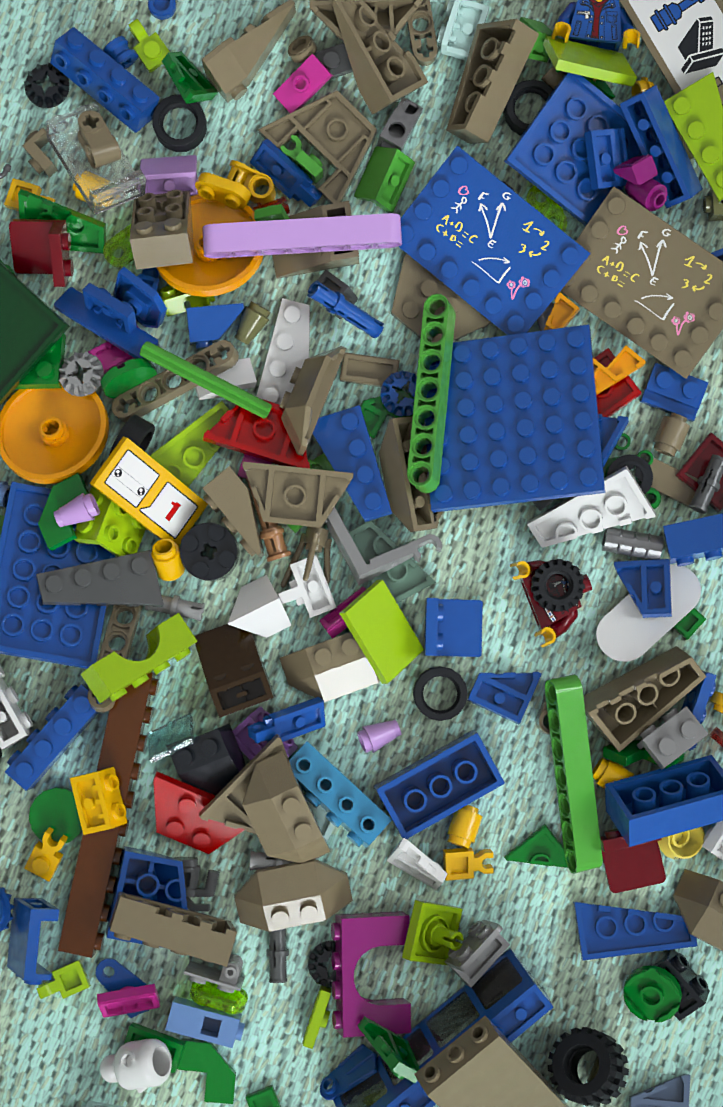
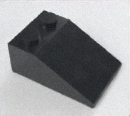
[168,723,246,796]

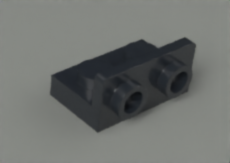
[652,949,710,1021]

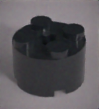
[180,523,240,582]

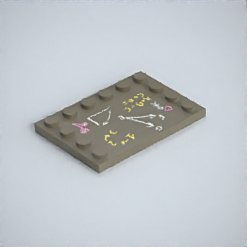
[561,187,723,379]

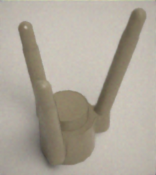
[281,526,332,588]

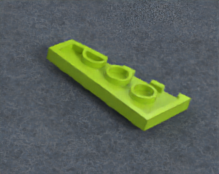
[664,72,723,201]
[150,401,229,487]

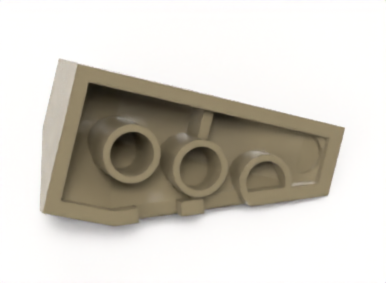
[201,0,296,103]
[332,0,428,115]

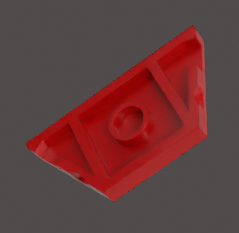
[203,398,310,468]
[153,771,245,854]

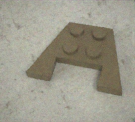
[258,90,377,204]

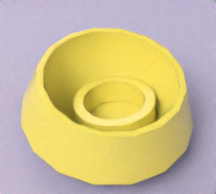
[657,827,705,860]

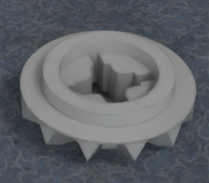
[59,351,104,397]

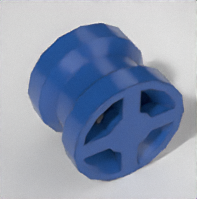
[103,36,138,69]

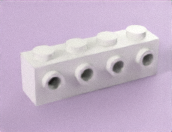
[0,665,33,750]

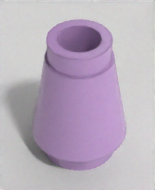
[54,493,100,527]
[357,719,402,753]

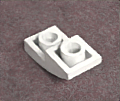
[195,358,257,400]

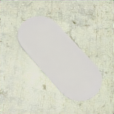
[596,564,701,662]

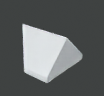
[228,575,292,638]

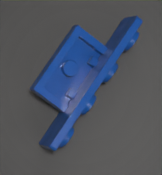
[54,282,159,359]

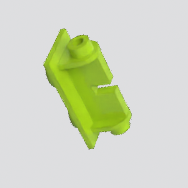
[158,285,216,317]

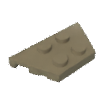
[391,254,491,343]
[242,462,354,528]
[199,734,293,834]

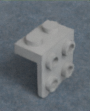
[444,919,510,987]

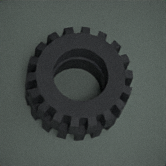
[548,1027,629,1107]

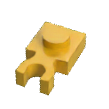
[24,827,68,882]
[443,847,494,881]

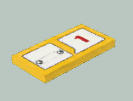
[89,436,208,546]

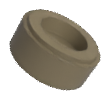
[288,36,317,63]

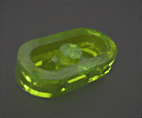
[526,186,568,232]
[103,224,134,267]
[190,981,248,1014]

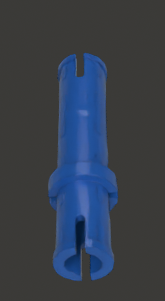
[307,281,384,338]

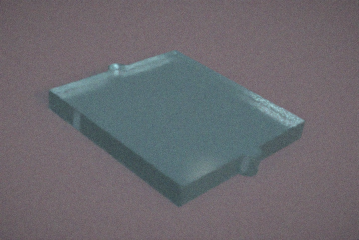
[148,713,194,763]

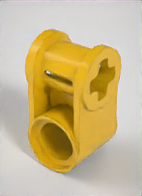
[226,160,276,206]

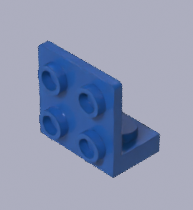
[424,598,483,657]

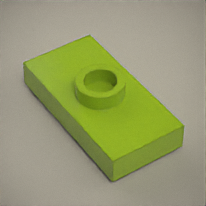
[302,985,332,1049]

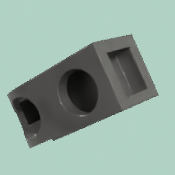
[377,97,423,152]

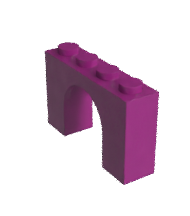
[331,911,411,1038]

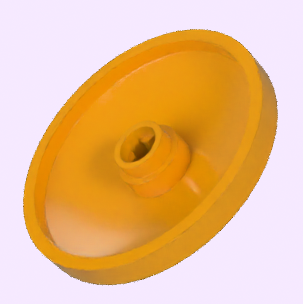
[156,194,263,297]
[0,386,109,484]

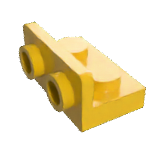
[70,767,127,835]

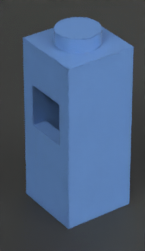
[165,996,245,1048]

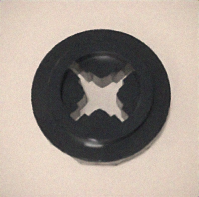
[24,63,69,108]
[607,454,653,495]
[308,941,336,988]

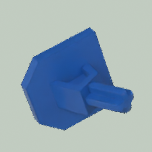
[113,267,167,328]

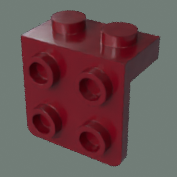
[9,219,74,287]
[600,829,666,893]

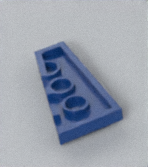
[312,405,393,522]
[573,902,698,960]

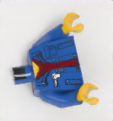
[551,0,640,51]

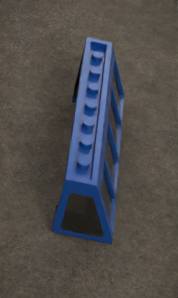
[333,948,553,1107]

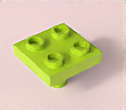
[402,900,464,965]

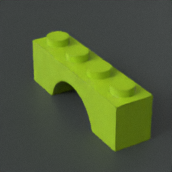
[81,613,198,703]

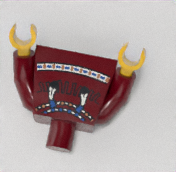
[510,560,592,648]

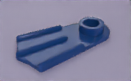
[96,958,149,1018]
[320,1044,377,1100]

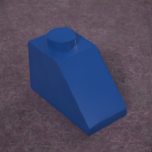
[186,303,244,349]

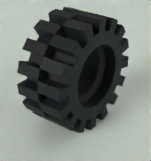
[530,559,585,612]

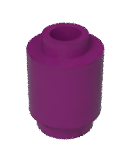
[625,178,667,211]

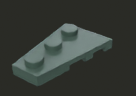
[349,520,436,603]

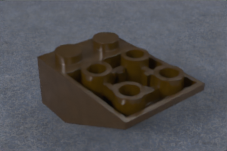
[194,624,275,718]

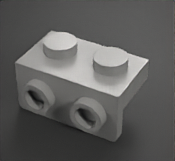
[637,706,708,770]

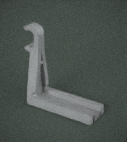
[325,507,442,585]

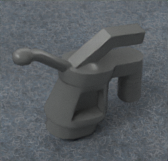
[174,857,220,912]

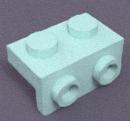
[437,0,489,61]

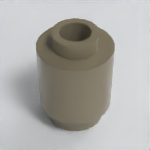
[653,413,690,457]

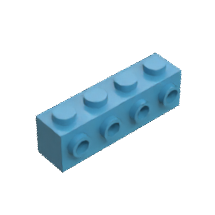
[289,741,392,848]

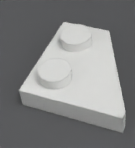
[386,838,448,890]

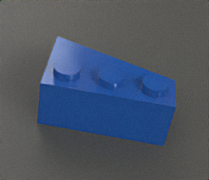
[106,846,188,949]

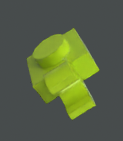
[128,19,170,73]
[36,959,91,999]

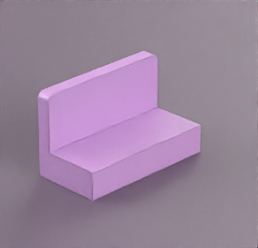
[139,155,198,196]

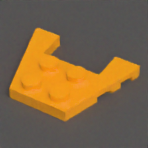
[544,292,646,395]

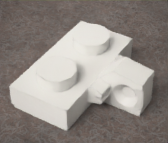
[278,555,337,618]

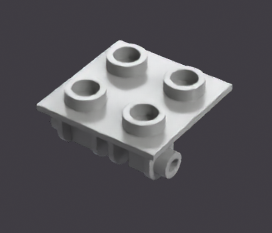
[184,954,245,993]

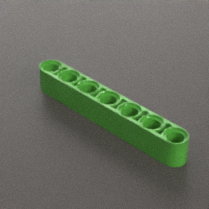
[407,294,456,493]
[545,674,603,874]

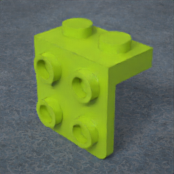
[74,487,146,557]

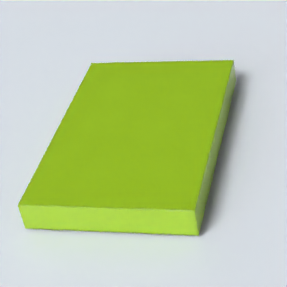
[543,35,637,87]
[339,580,424,684]

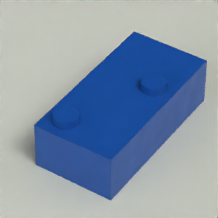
[373,730,505,839]
[605,755,723,847]

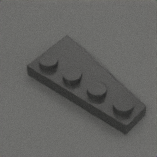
[36,550,164,607]

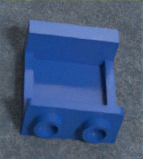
[7,898,59,985]

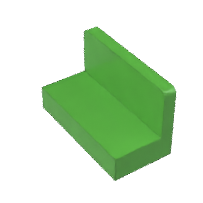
[354,146,415,213]

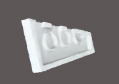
[256,298,310,405]
[527,466,656,548]

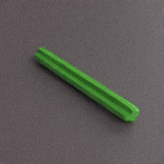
[140,342,272,418]

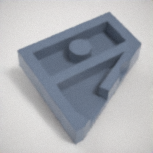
[629,1074,691,1107]

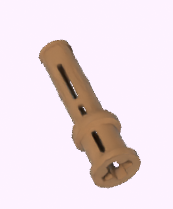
[246,479,292,562]

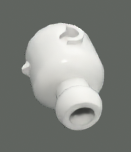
[100,1039,172,1093]

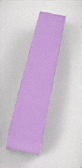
[202,213,402,258]

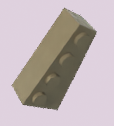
[446,19,539,144]
[583,646,706,752]
[109,892,237,967]

